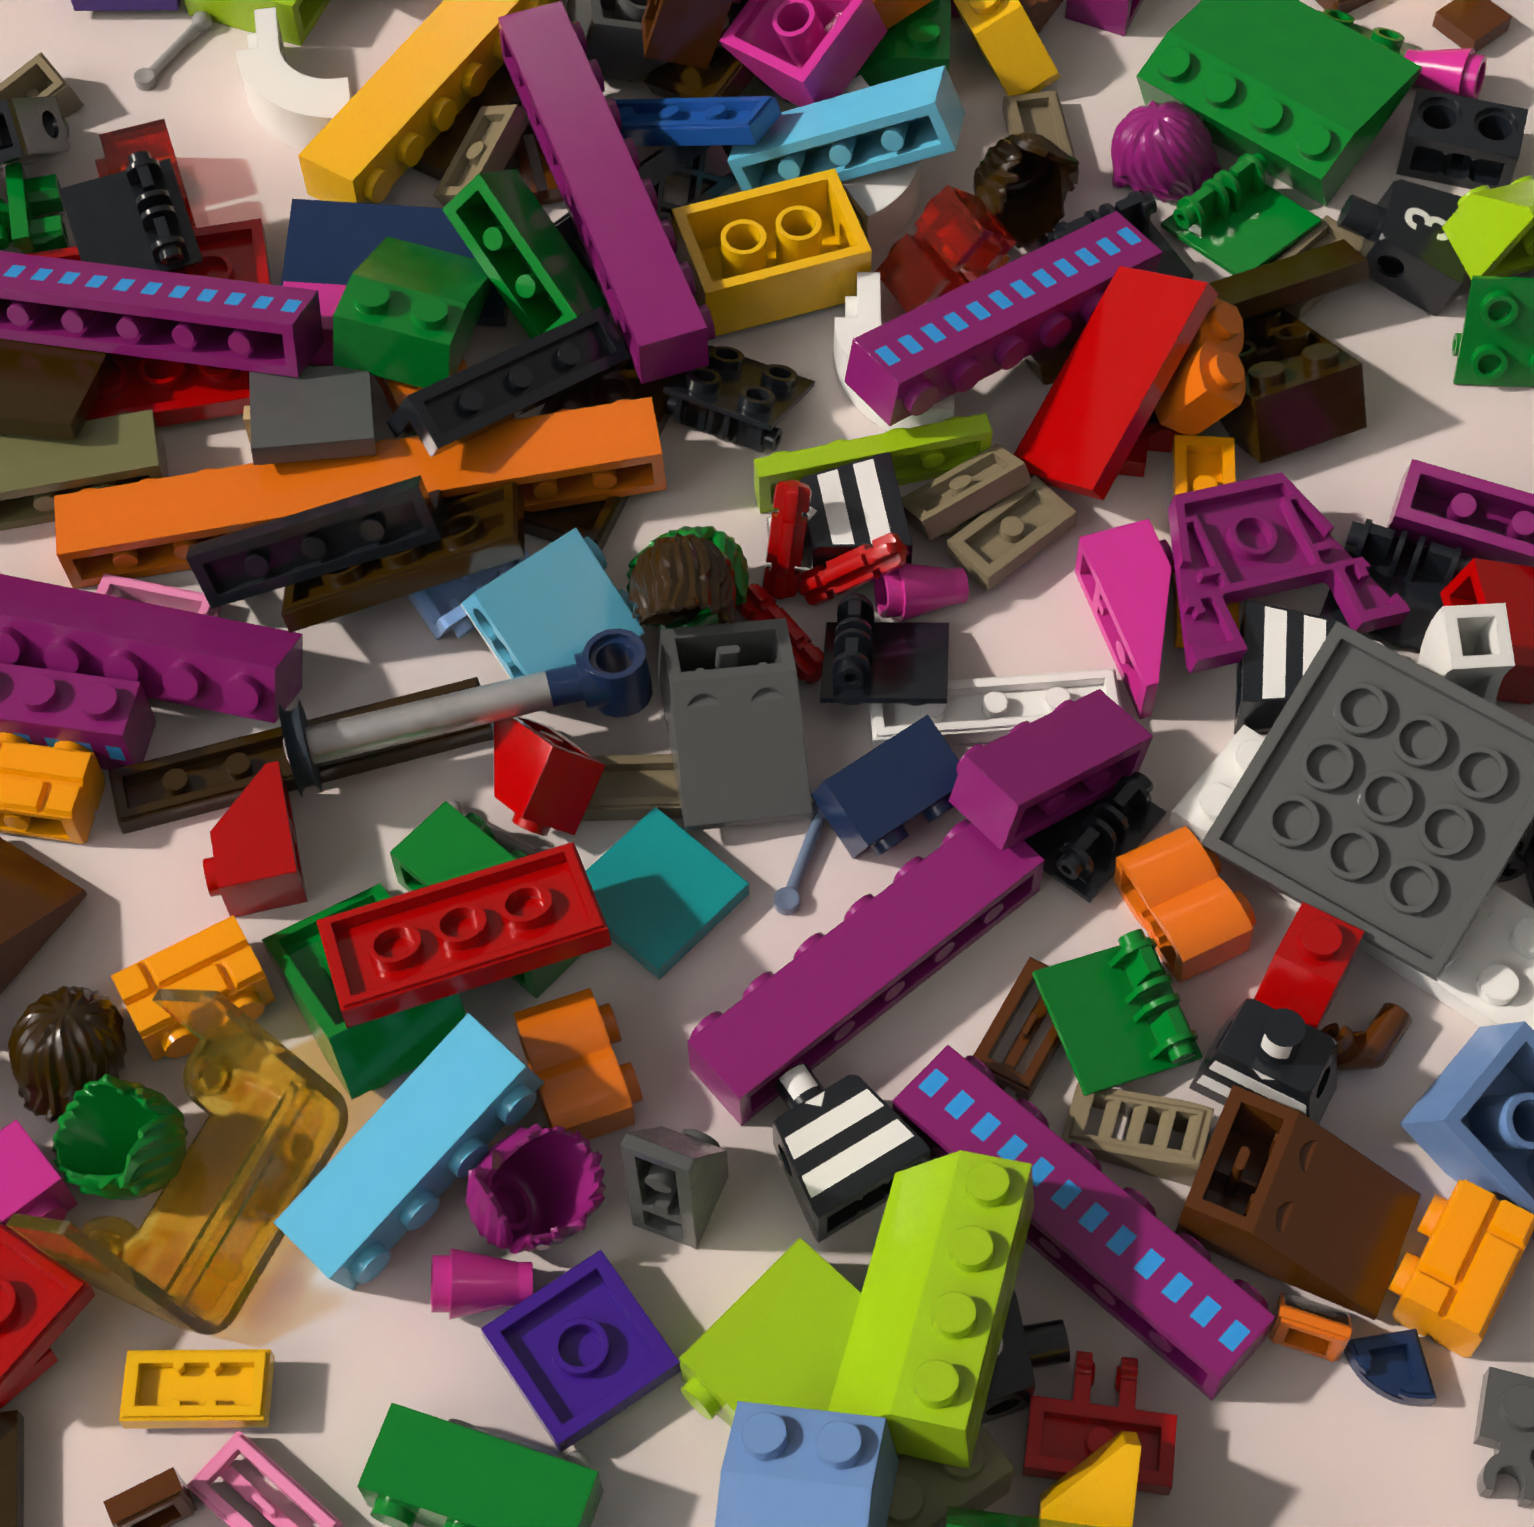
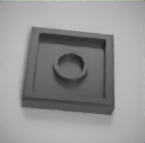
[249,365,376,465]

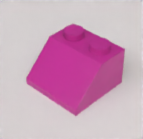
[719,0,887,107]

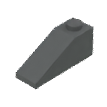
[620,1126,729,1249]

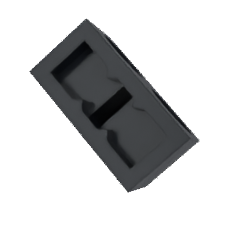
[1396,88,1528,189]

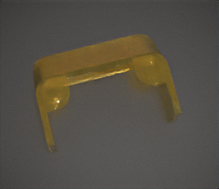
[6,989,348,1335]

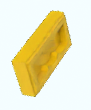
[119,1349,275,1429]

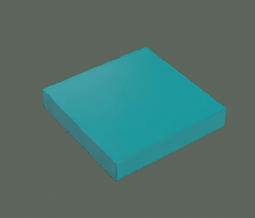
[586,807,749,980]

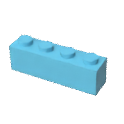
[727,65,965,191]
[273,1013,544,1290]

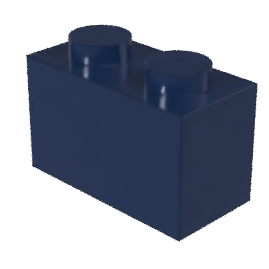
[811,714,959,859]

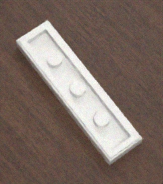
[867,668,1122,749]

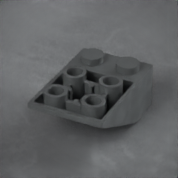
[657,618,813,832]

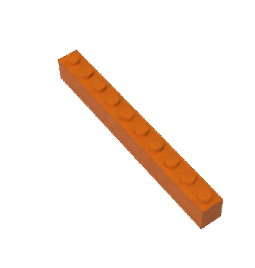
[54,397,667,589]

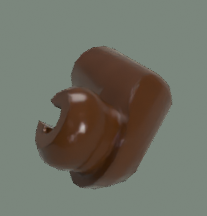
[1321,1003,1412,1071]

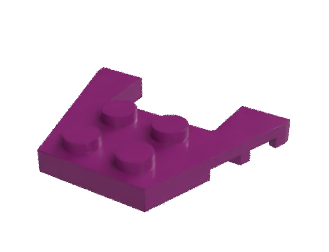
[1168,472,1411,674]

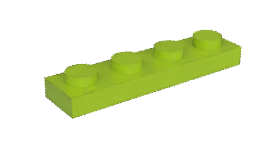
[753,413,993,514]

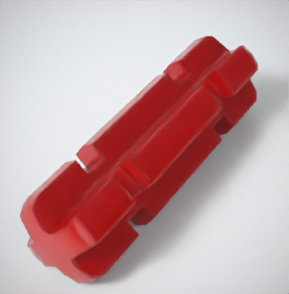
[762,480,812,599]
[797,533,909,606]
[736,583,824,684]

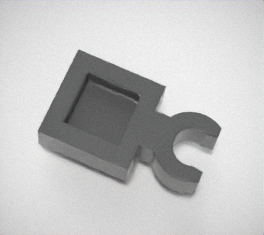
[1473,1367,1534,1509]

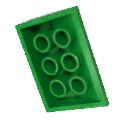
[1136,0,1422,207]

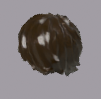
[973,132,1080,249]
[628,533,736,627]
[8,986,127,1123]

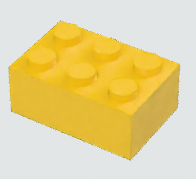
[672,168,872,336]

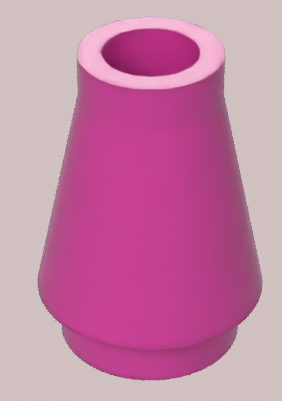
[1404,48,1487,99]
[874,563,969,622]
[431,1248,533,1320]

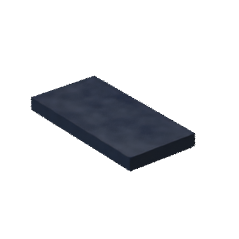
[281,199,508,327]

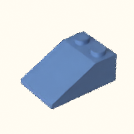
[1399,1021,1534,1240]
[715,1401,899,1527]

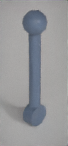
[774,801,827,916]

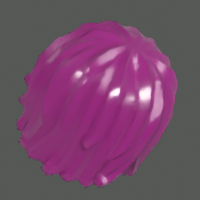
[1111,100,1222,202]
[466,1123,606,1254]

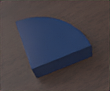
[1344,1329,1437,1407]

